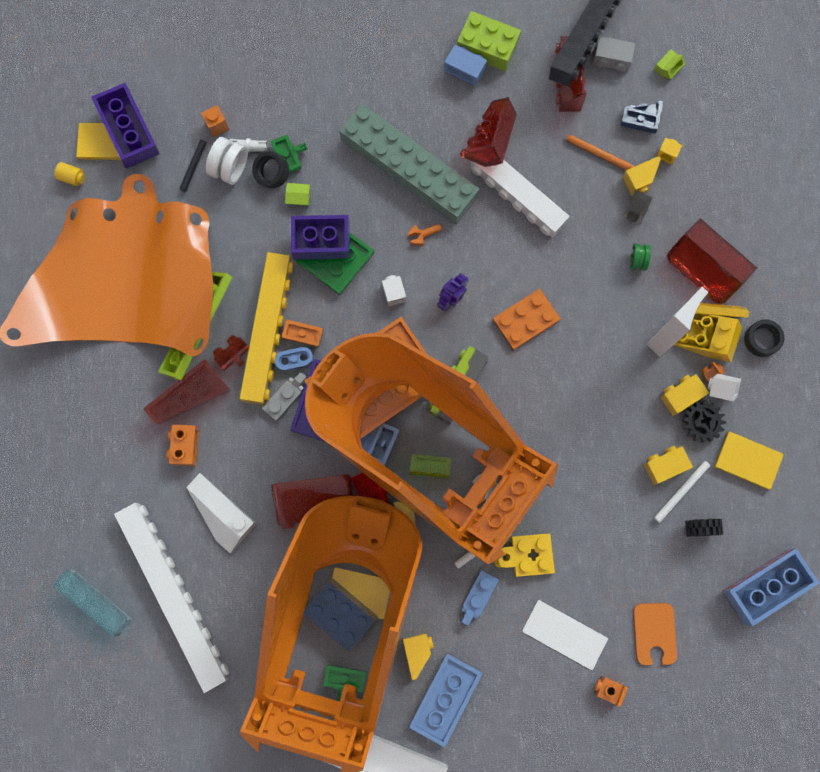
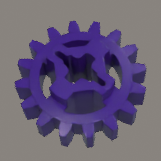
[437,273,469,312]

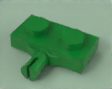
[270,134,308,174]
[323,665,367,702]

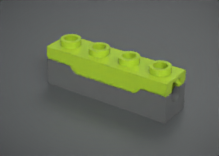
[429,346,489,425]

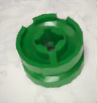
[630,243,651,271]

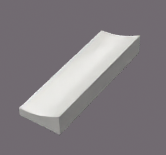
[646,287,708,357]
[326,720,448,772]

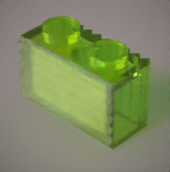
[410,453,451,479]

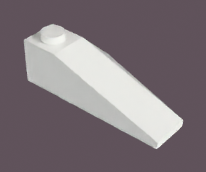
[186,473,257,554]

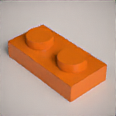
[282,319,324,348]

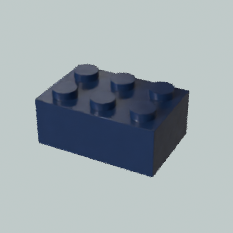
[303,578,378,652]

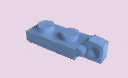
[461,570,499,626]

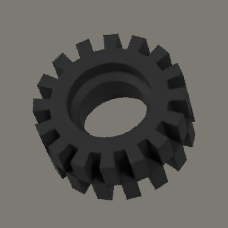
[685,518,723,537]

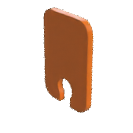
[633,603,677,665]

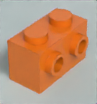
[166,425,199,466]

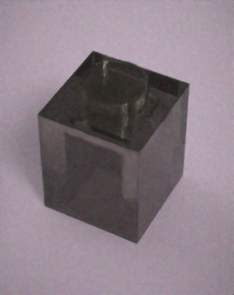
[623,190,653,223]

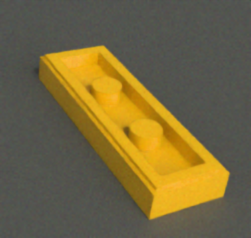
[695,303,749,318]

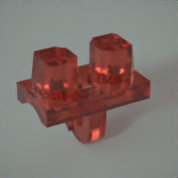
[213,335,249,371]

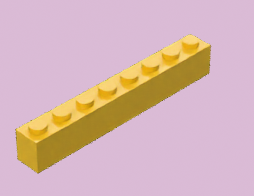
[240,252,294,405]

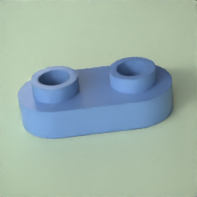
[275,347,313,371]

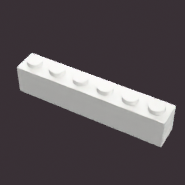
[470,145,570,238]

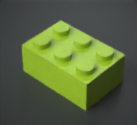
[457,11,521,72]

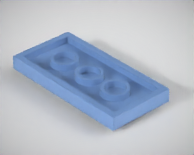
[409,653,483,748]

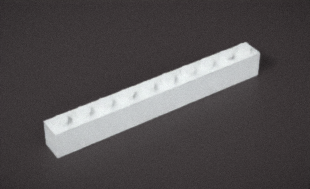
[114,503,230,693]

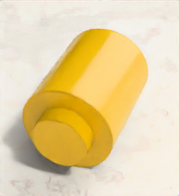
[54,162,85,187]

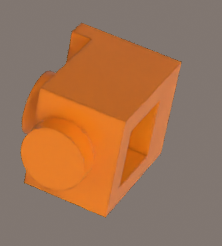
[594,676,628,707]

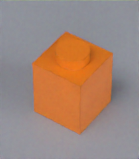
[201,105,229,137]

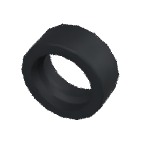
[252,151,289,188]
[744,319,785,357]

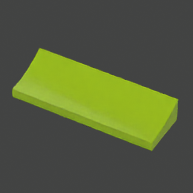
[158,272,233,380]

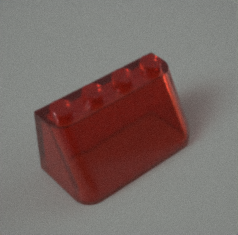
[667,218,758,304]
[271,474,354,529]

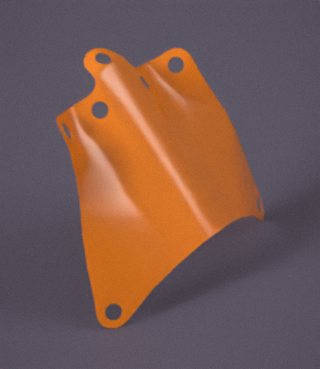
[0,174,213,356]

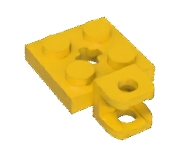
[494,533,555,577]

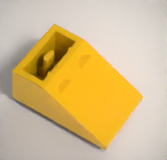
[674,313,742,363]

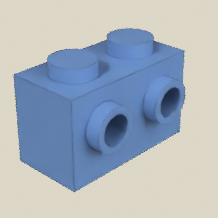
[444,45,487,87]

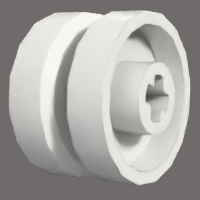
[206,137,248,185]

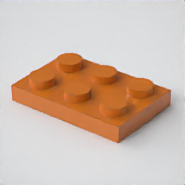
[492,288,561,351]

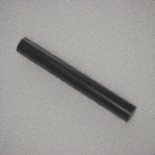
[179,139,207,192]

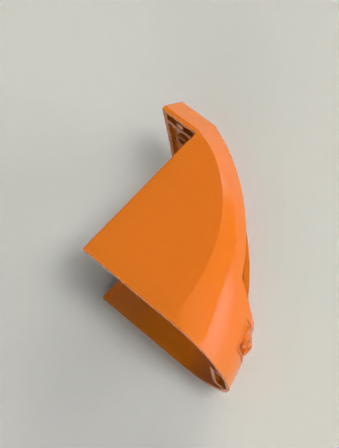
[305,333,558,565]
[240,496,422,772]

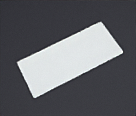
[522,600,608,670]

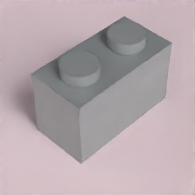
[593,36,635,71]

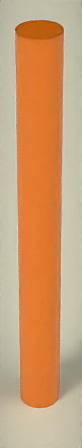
[566,134,635,170]

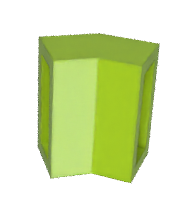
[654,49,685,79]
[285,183,311,206]

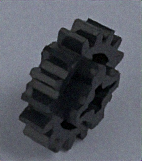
[682,400,726,443]

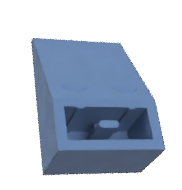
[361,423,400,466]

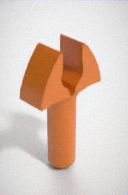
[407,224,442,246]

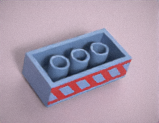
[723,548,819,626]

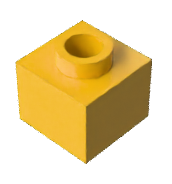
[656,138,682,165]

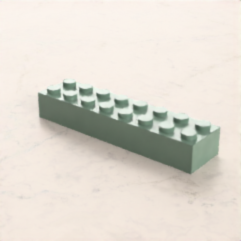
[339,104,480,224]

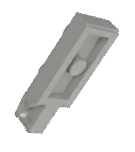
[262,372,307,421]

